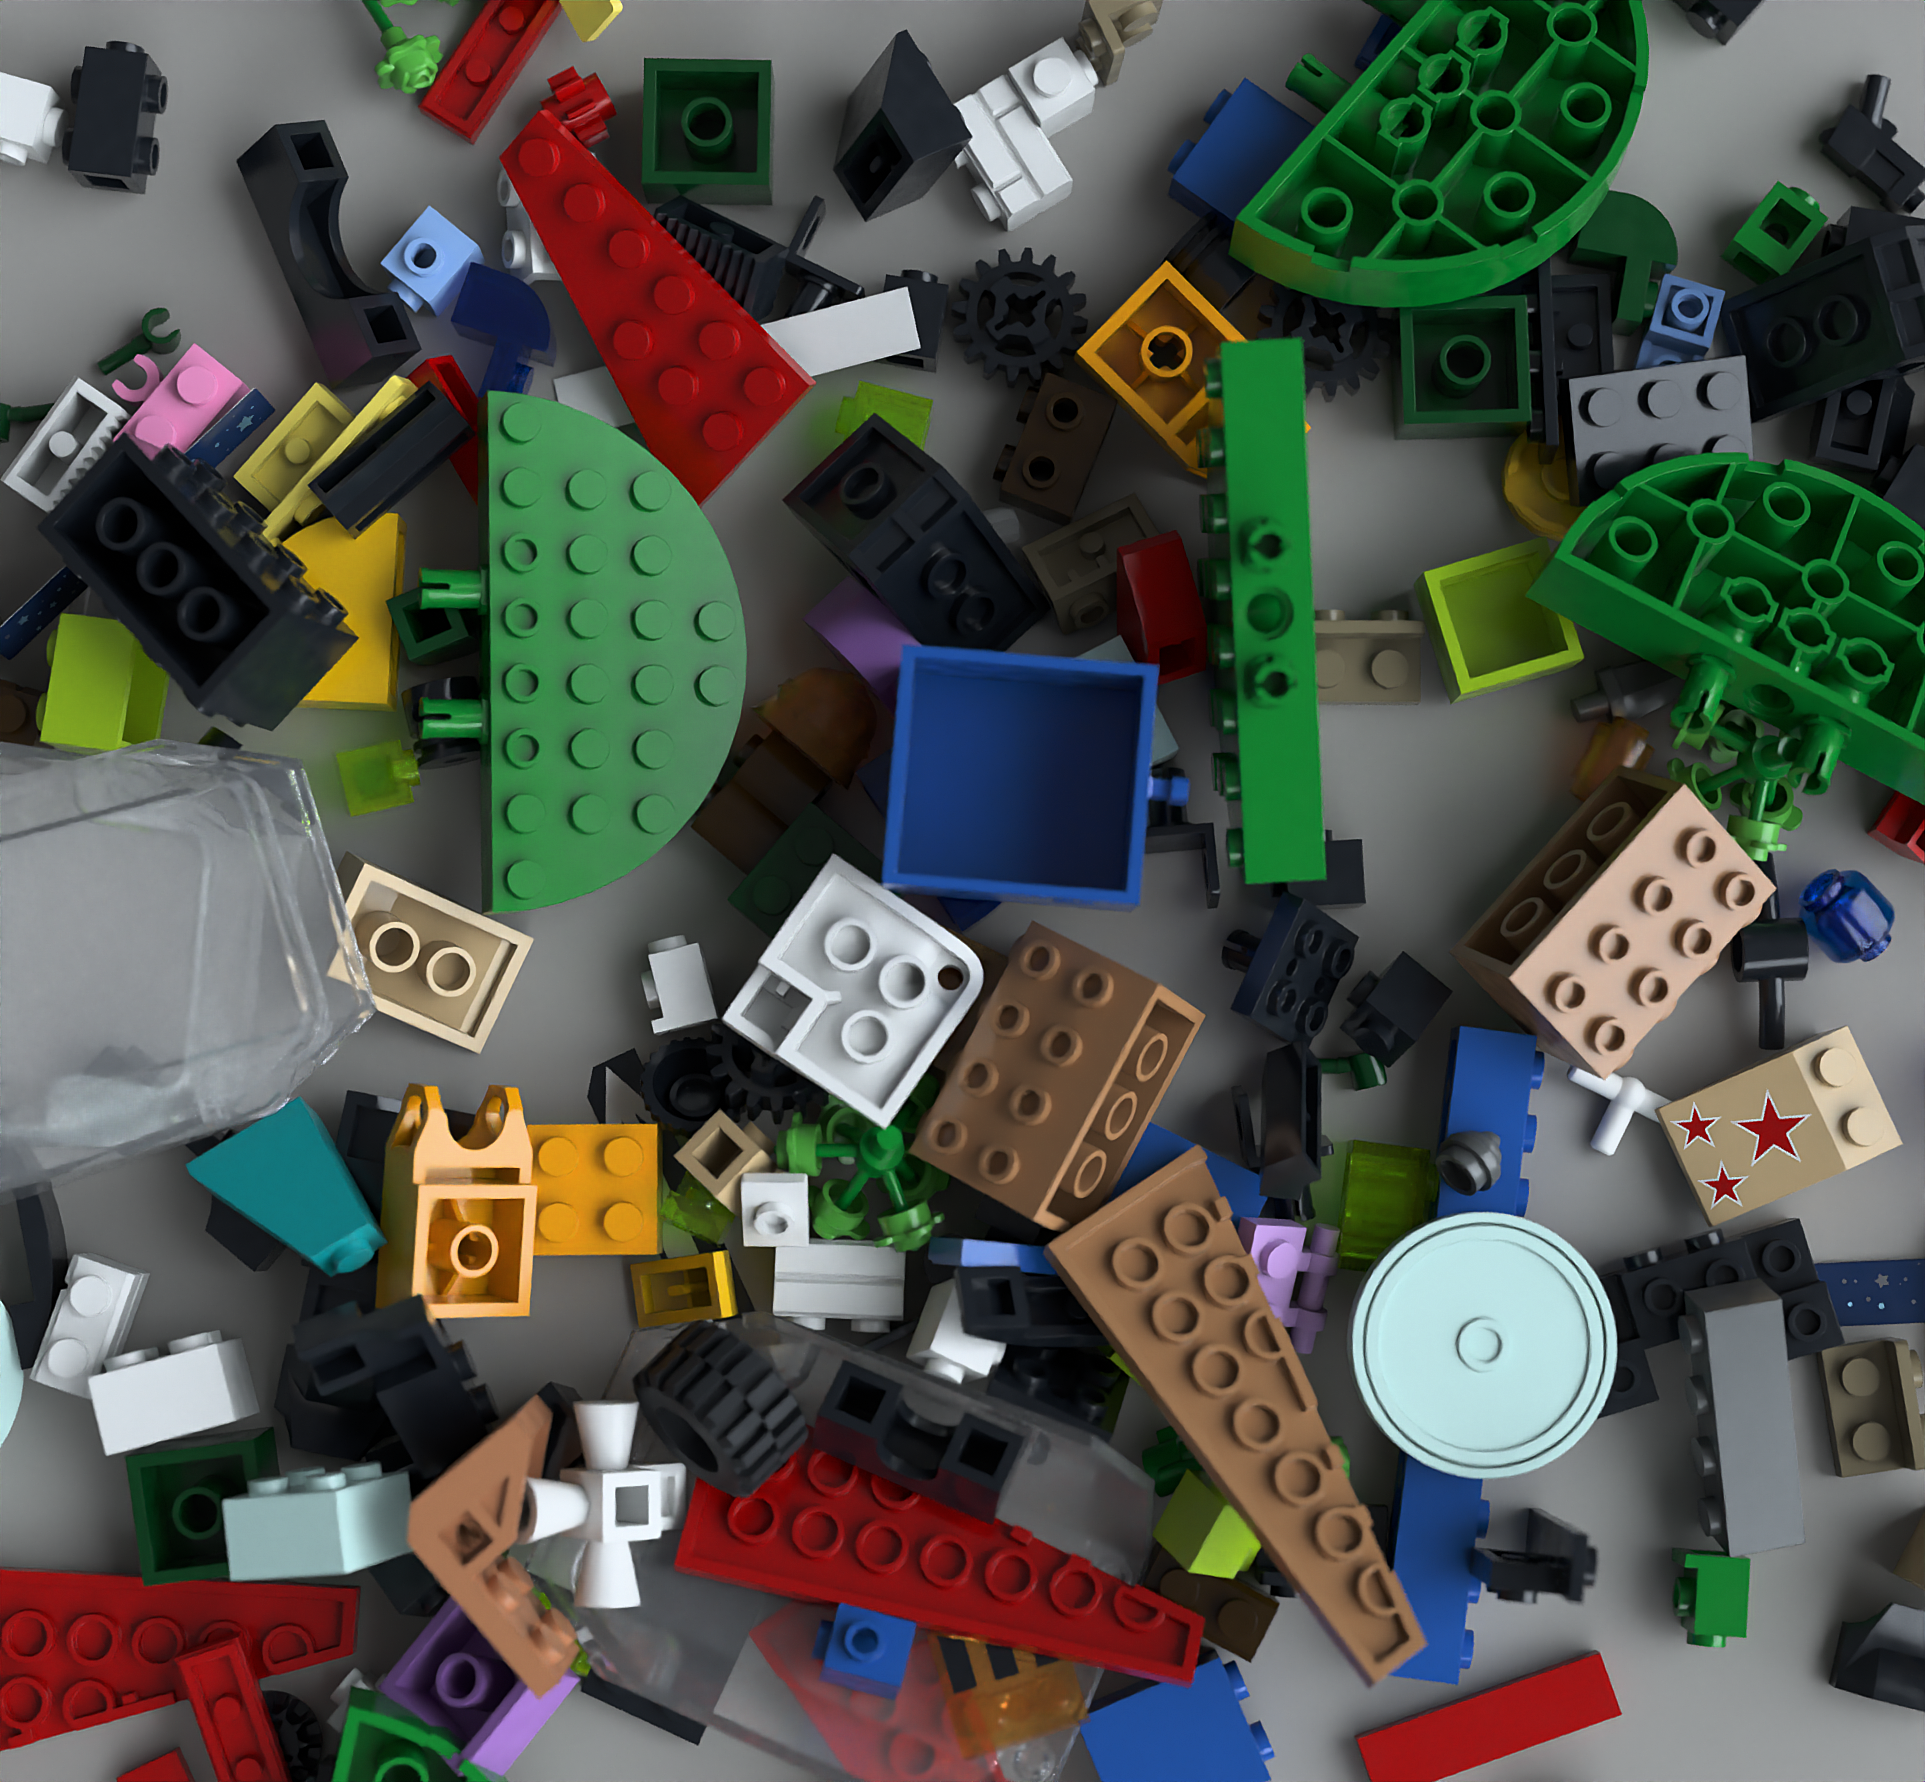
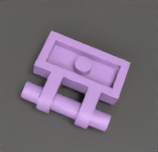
[1238,1217,1341,1354]

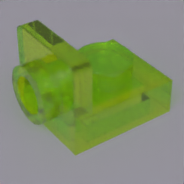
[659,1170,736,1249]

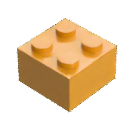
[527,1124,663,1255]

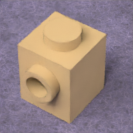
[674,1109,785,1221]

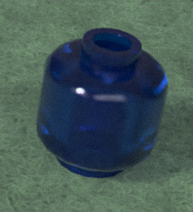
[1798,869,1895,964]

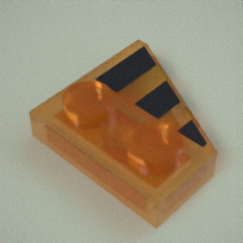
[927,1632,1091,1762]

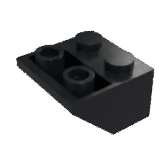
[833,29,973,222]

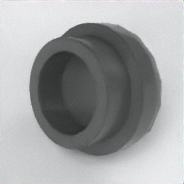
[1436,1130,1502,1196]

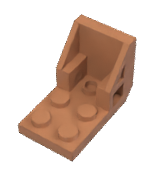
[407,1394,580,1699]

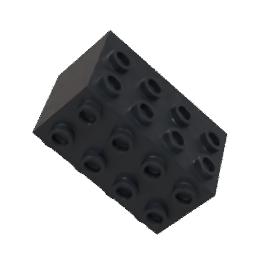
[36,431,359,731]

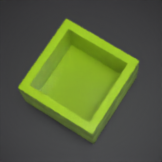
[1413,536,1585,704]
[36,613,170,767]

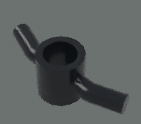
[1730,852,1809,1050]

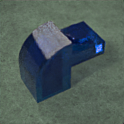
[450,261,557,400]

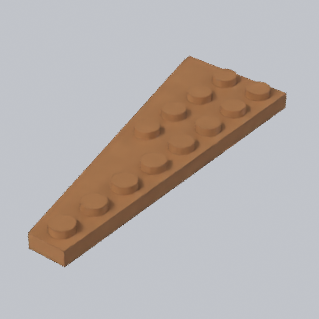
[1043,1144,1427,1689]

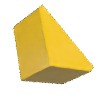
[630,1249,738,1328]

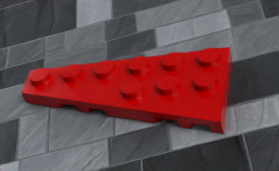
[499,110,817,509]
[0,1566,361,1751]

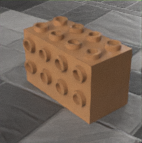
[1449,764,1777,1081]
[909,920,1206,1234]

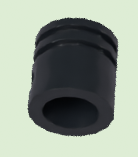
[1160,211,1259,314]
[401,676,480,770]

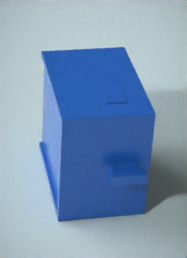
[882,644,1189,912]

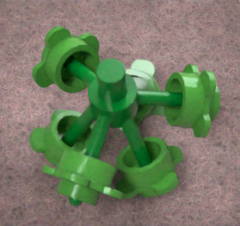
[1667,700,1837,861]
[773,1072,951,1252]

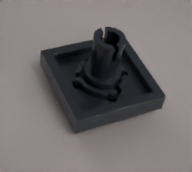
[1221,891,1359,1047]
[983,1343,1130,1462]

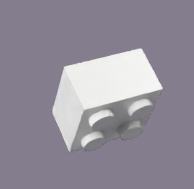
[87,1330,260,1456]

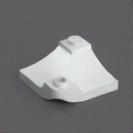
[722,854,984,1130]

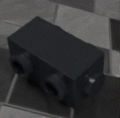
[62,41,168,195]

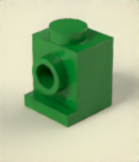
[1720,181,1829,286]
[1672,1547,1751,1647]

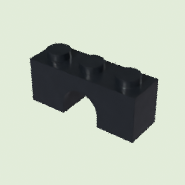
[812,1359,1026,1525]

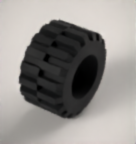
[633,1319,808,1498]

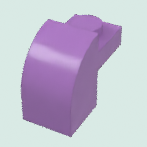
[802,575,922,720]

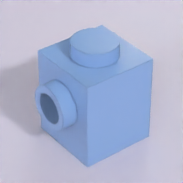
[380,205,486,318]

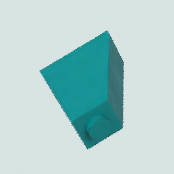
[185,1096,388,1277]

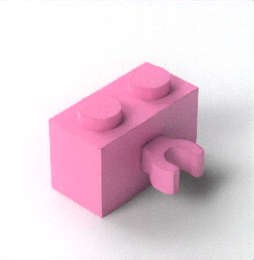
[112,343,251,454]

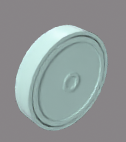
[1347,1212,1617,1479]

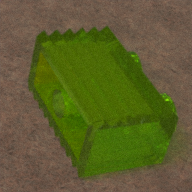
[1335,1140,1439,1272]

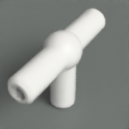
[1567,1065,1672,1156]

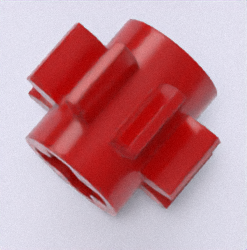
[539,66,617,149]

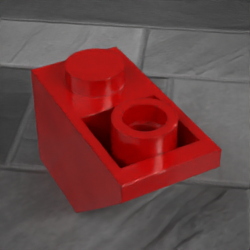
[1117,530,1207,686]

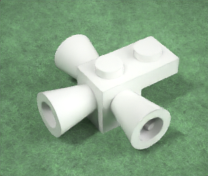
[515,1400,687,1608]

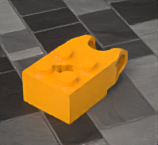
[1073,260,1311,479]
[375,1083,537,1318]

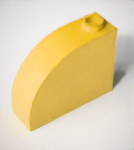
[281,513,407,712]

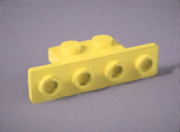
[233,375,418,547]

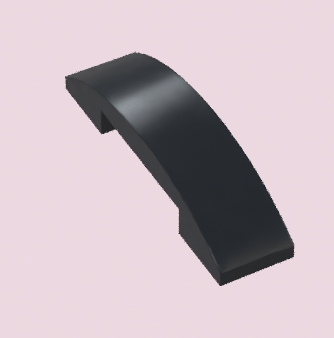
[0,1113,68,1370]
[954,1266,1111,1347]

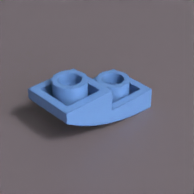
[1633,273,1725,369]

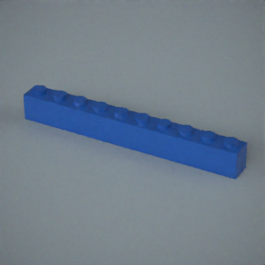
[1386,1026,1545,1685]

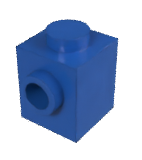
[811,1603,917,1701]

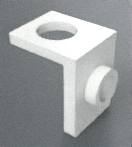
[741,1173,811,1247]

